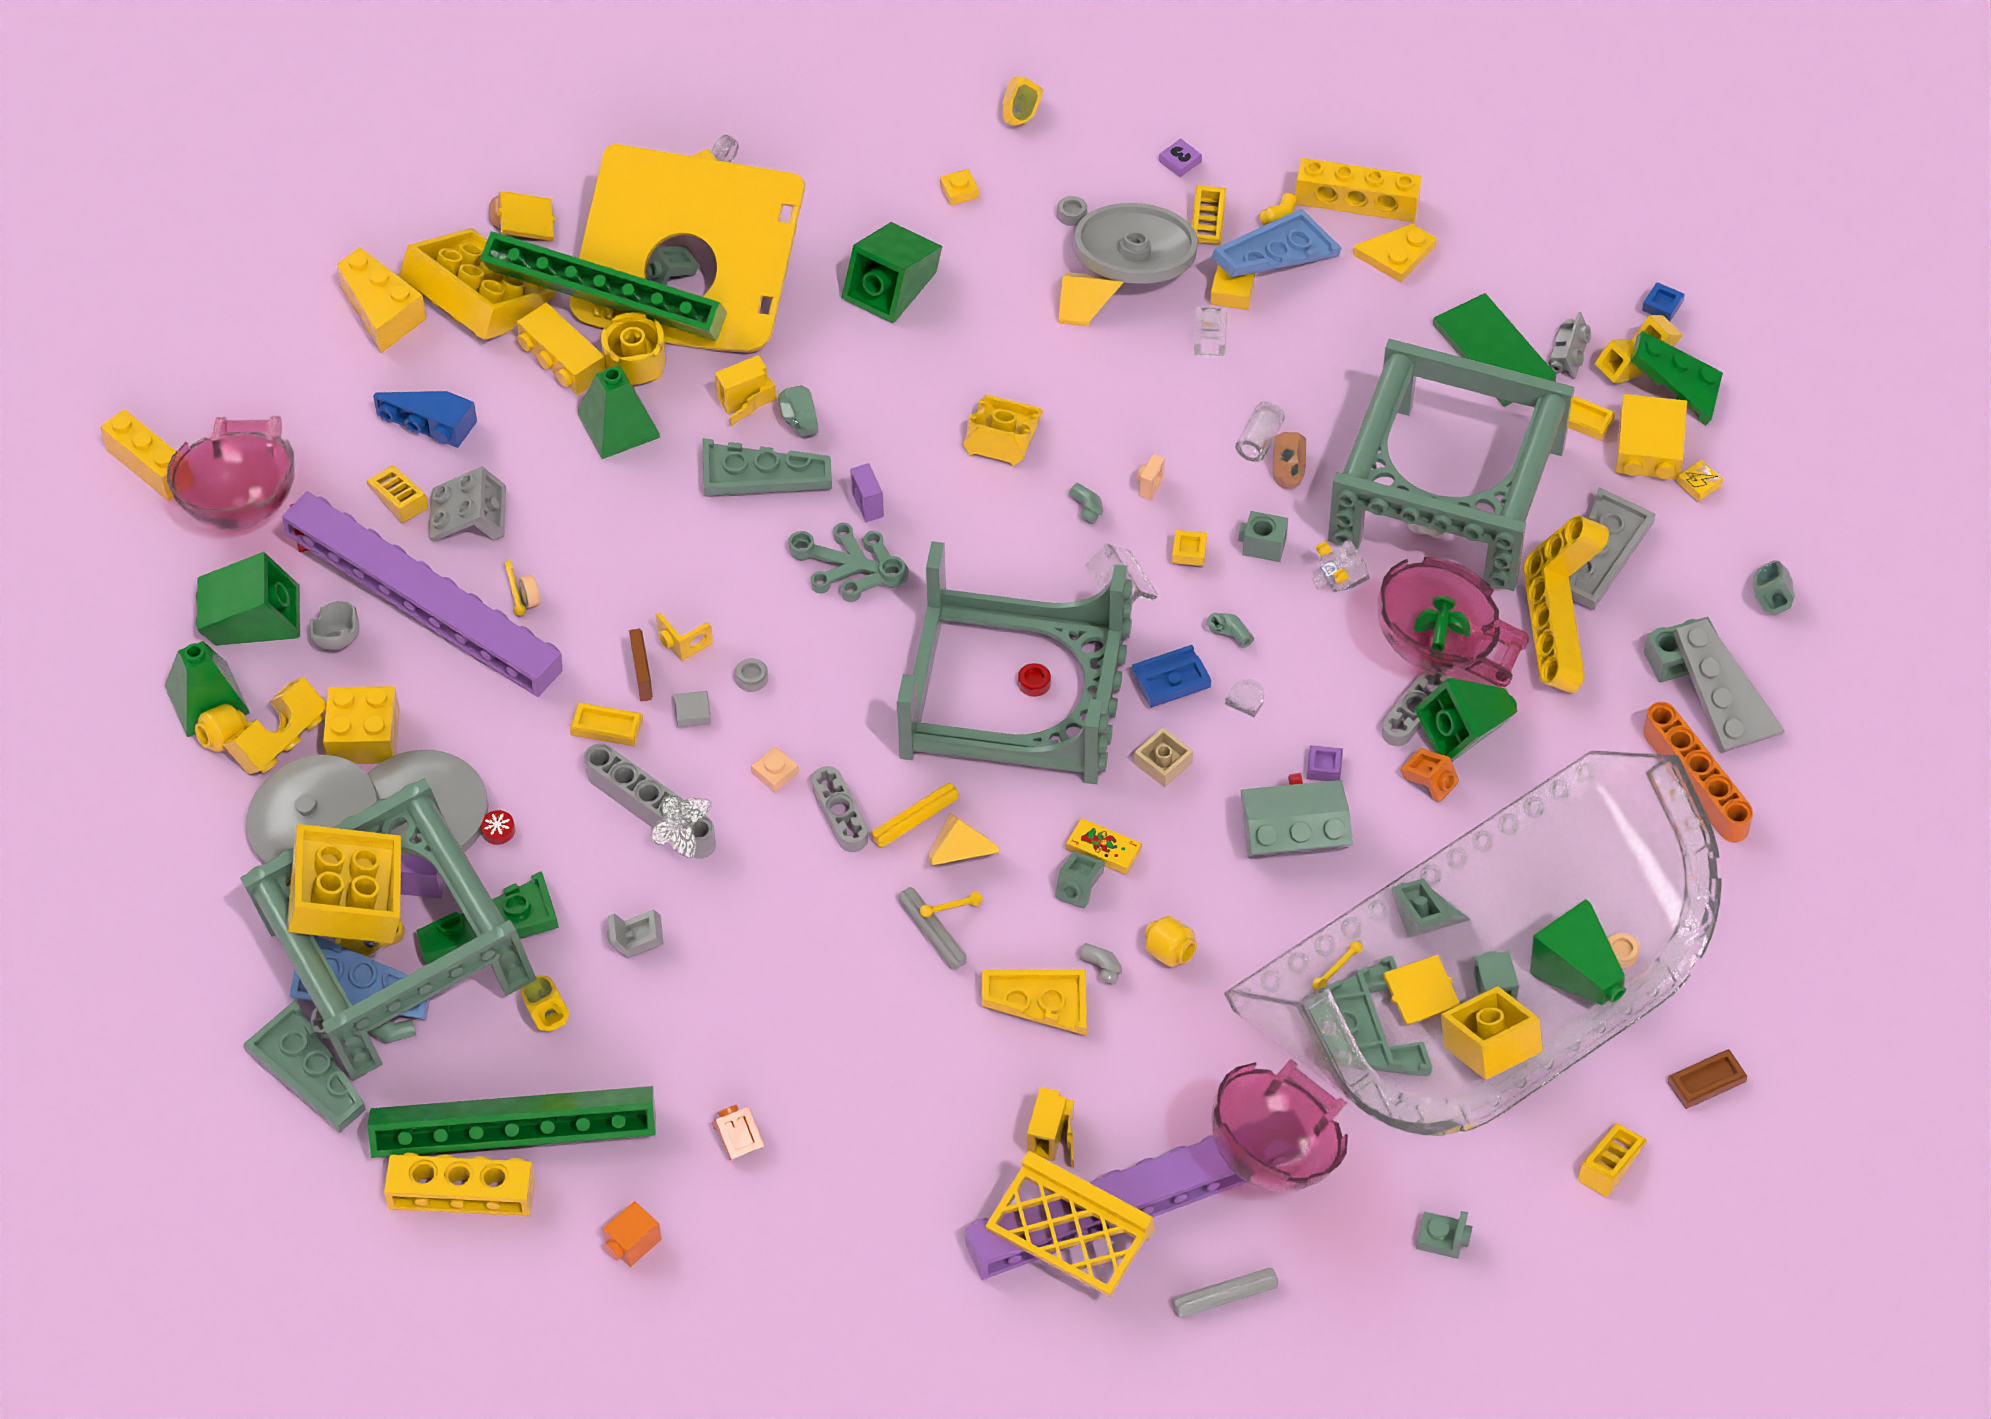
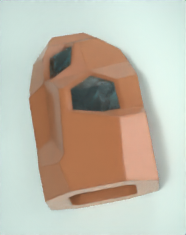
[1273,432,1306,489]

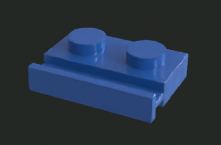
[1132,645,1211,708]

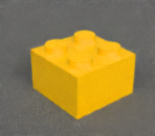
[323,686,400,764]
[1441,986,1543,1080]

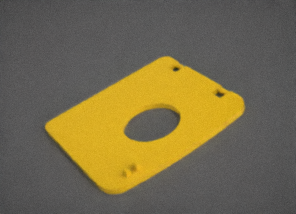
[570,144,806,353]

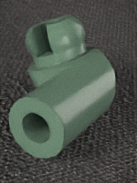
[1069,483,1103,523]
[1207,612,1254,648]
[369,1019,416,1043]

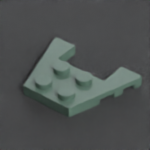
[1302,955,1433,1076]

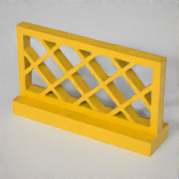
[985,1150,1155,1298]

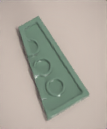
[702,438,832,496]
[244,1000,366,1133]

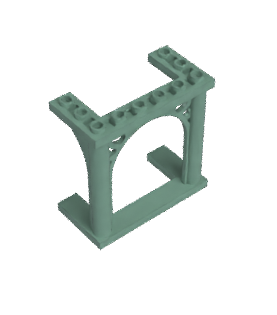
[1328,338,1575,591]
[897,541,1133,785]
[240,778,537,1081]

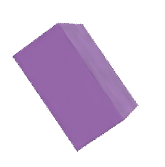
[850,463,884,523]
[401,854,445,898]

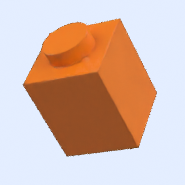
[603,1201,662,1267]

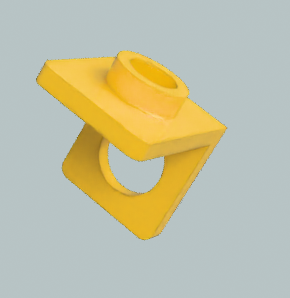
[656,612,713,661]

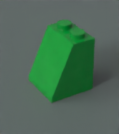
[841,222,943,323]
[196,552,300,646]

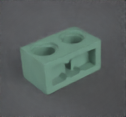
[1644,617,1718,683]

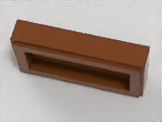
[629,628,653,702]
[1668,1049,1747,1109]

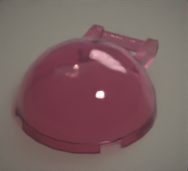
[167,416,295,531]
[1377,556,1529,687]
[1211,1059,1348,1192]

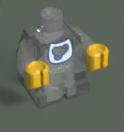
[1311,539,1370,592]

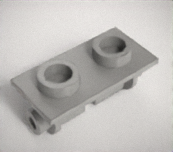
[1548,312,1591,379]

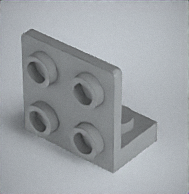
[429,466,506,541]

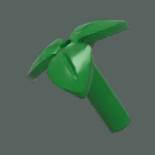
[1414,596,1471,652]

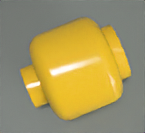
[195,704,247,752]
[1145,916,1197,967]

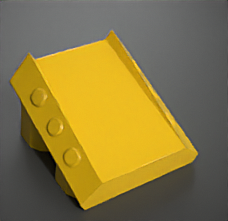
[963,394,1043,467]

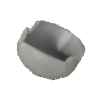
[310,601,359,650]

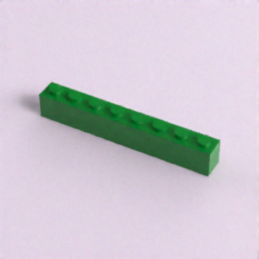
[480,231,727,341]
[367,1086,656,1158]

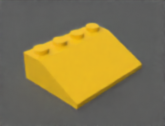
[399,228,557,340]

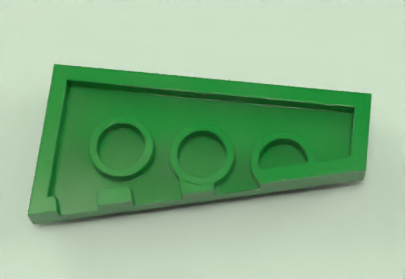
[416,871,559,964]

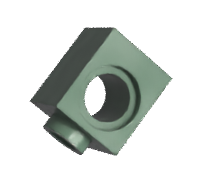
[1238,511,1288,562]
[1473,951,1519,1000]

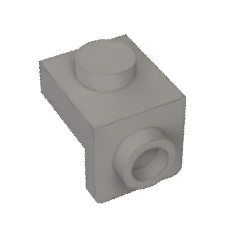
[607,909,664,958]

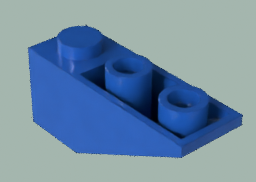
[373,391,477,448]

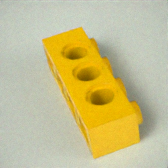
[1295,157,1422,223]
[384,1153,535,1216]

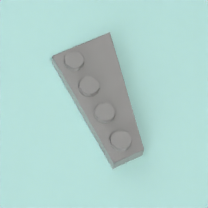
[1569,487,1656,609]

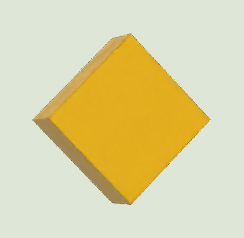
[1211,264,1256,310]

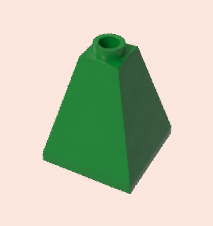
[577,365,660,459]
[165,641,250,737]
[1414,678,1518,762]
[1530,899,1626,1005]

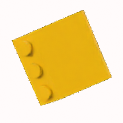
[288,824,401,943]

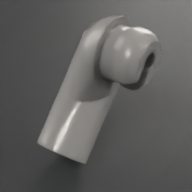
[1080,943,1122,984]

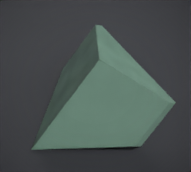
[1392,878,1471,938]

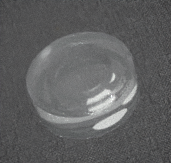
[711,134,739,163]

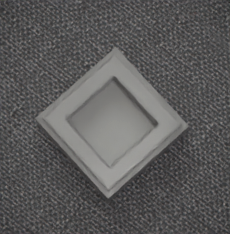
[675,691,711,728]

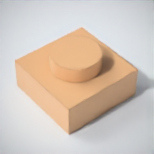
[1137,454,1165,500]
[751,746,799,792]

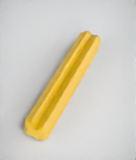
[871,783,959,847]

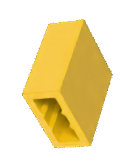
[1615,394,1687,480]

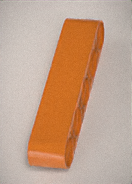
[1644,702,1753,843]

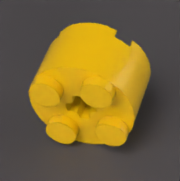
[601,312,667,385]

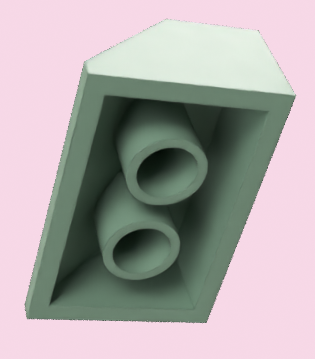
[1241,780,1353,857]

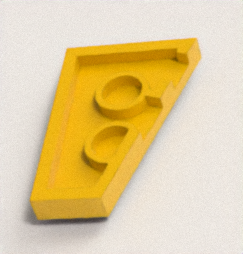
[982,969,1087,1036]

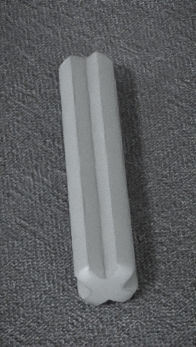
[899,887,967,970]
[1174,1268,1278,1317]

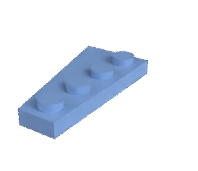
[1212,209,1342,277]
[289,935,430,1020]

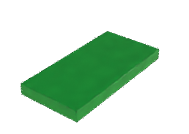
[1433,293,1556,407]

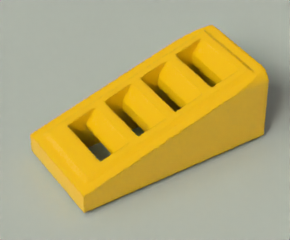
[1192,185,1226,245]
[366,465,429,524]
[1578,1123,1647,1197]

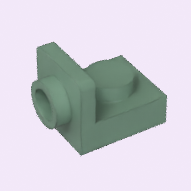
[646,245,699,285]
[1055,851,1105,908]
[1416,1211,1473,1259]

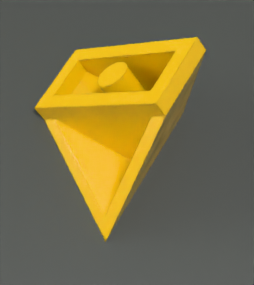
[1058,272,1124,326]
[928,812,999,865]

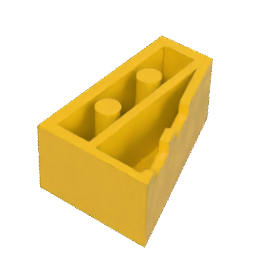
[337,247,427,354]

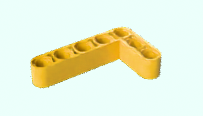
[1523,515,1609,693]

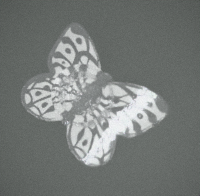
[651,795,712,858]

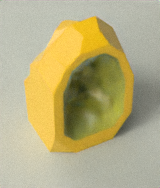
[1002,76,1043,126]
[520,975,570,1032]

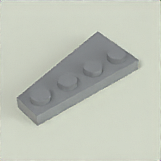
[1673,619,1785,753]

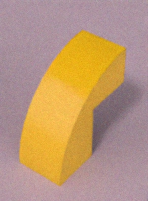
[1594,315,1683,384]

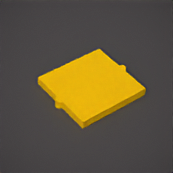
[497,190,556,241]
[1383,955,1460,1026]

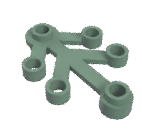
[788,523,909,602]

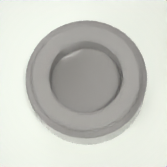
[1057,196,1087,226]
[735,658,768,692]

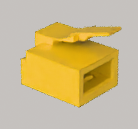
[715,355,777,426]
[1027,1087,1074,1168]

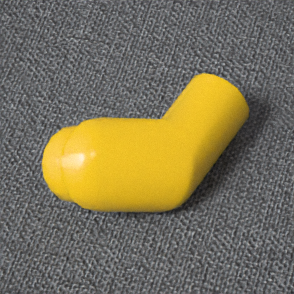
[1259,193,1297,225]

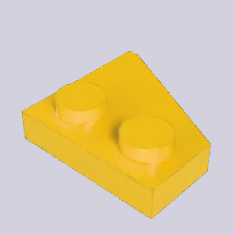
[1353,224,1437,282]

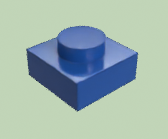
[1642,282,1685,322]

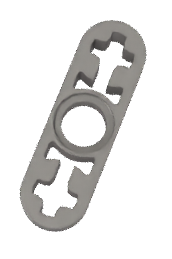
[1382,668,1448,746]
[812,766,868,852]

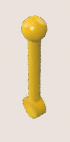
[504,560,526,616]
[920,892,983,918]
[1312,941,1363,991]

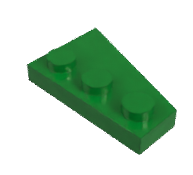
[1630,331,1723,426]

